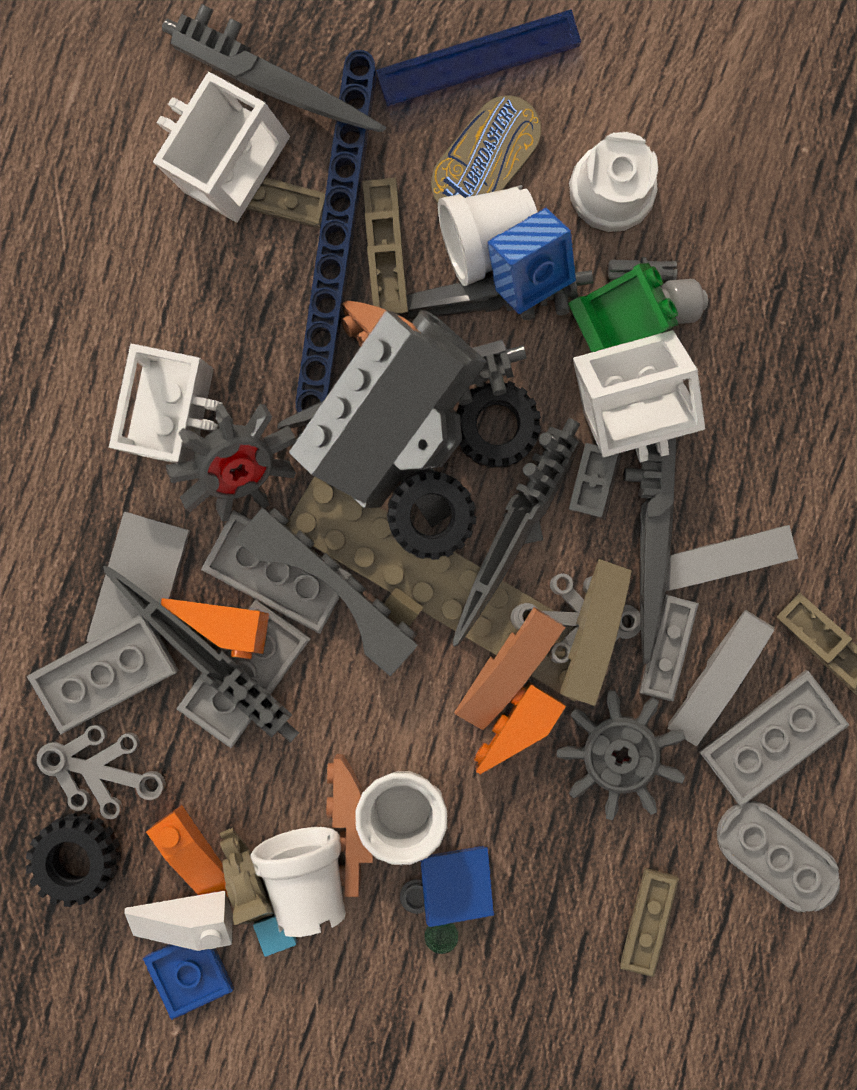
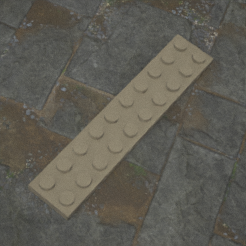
[286,476,576,702]

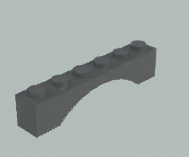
[235,507,418,677]

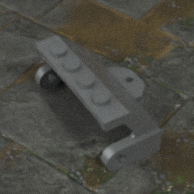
[289,310,487,508]

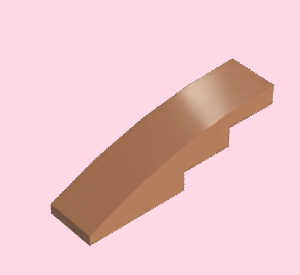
[454,607,565,730]

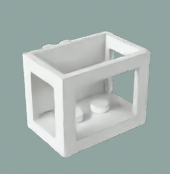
[153,71,290,223]
[573,330,705,462]
[109,344,222,463]

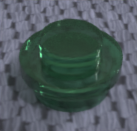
[424,923,458,954]

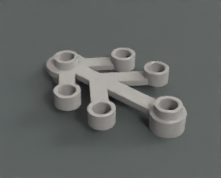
[511,573,641,663]
[37,724,166,819]

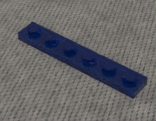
[376,9,581,106]

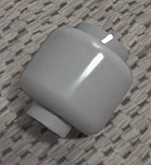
[661,279,708,324]

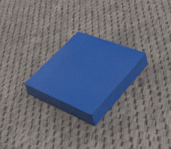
[420,846,494,927]
[143,944,234,1020]

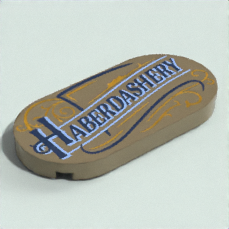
[431,96,541,205]

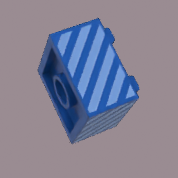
[487,208,576,314]

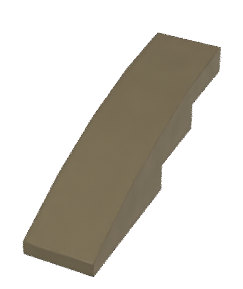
[362,178,408,314]
[560,559,632,706]
[776,593,857,695]

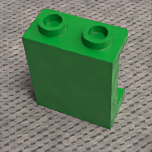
[568,263,679,352]

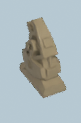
[220,828,275,925]

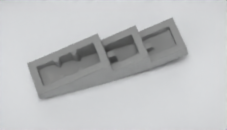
[665,525,798,592]
[668,609,775,747]

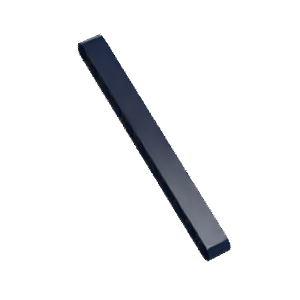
[295,50,377,412]

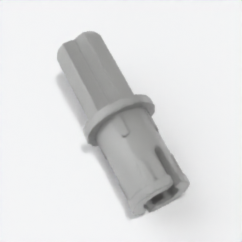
[607,257,677,282]

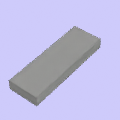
[639,594,699,702]

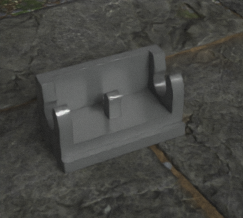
[569,443,622,520]

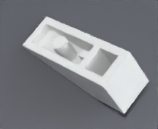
[124,891,233,951]

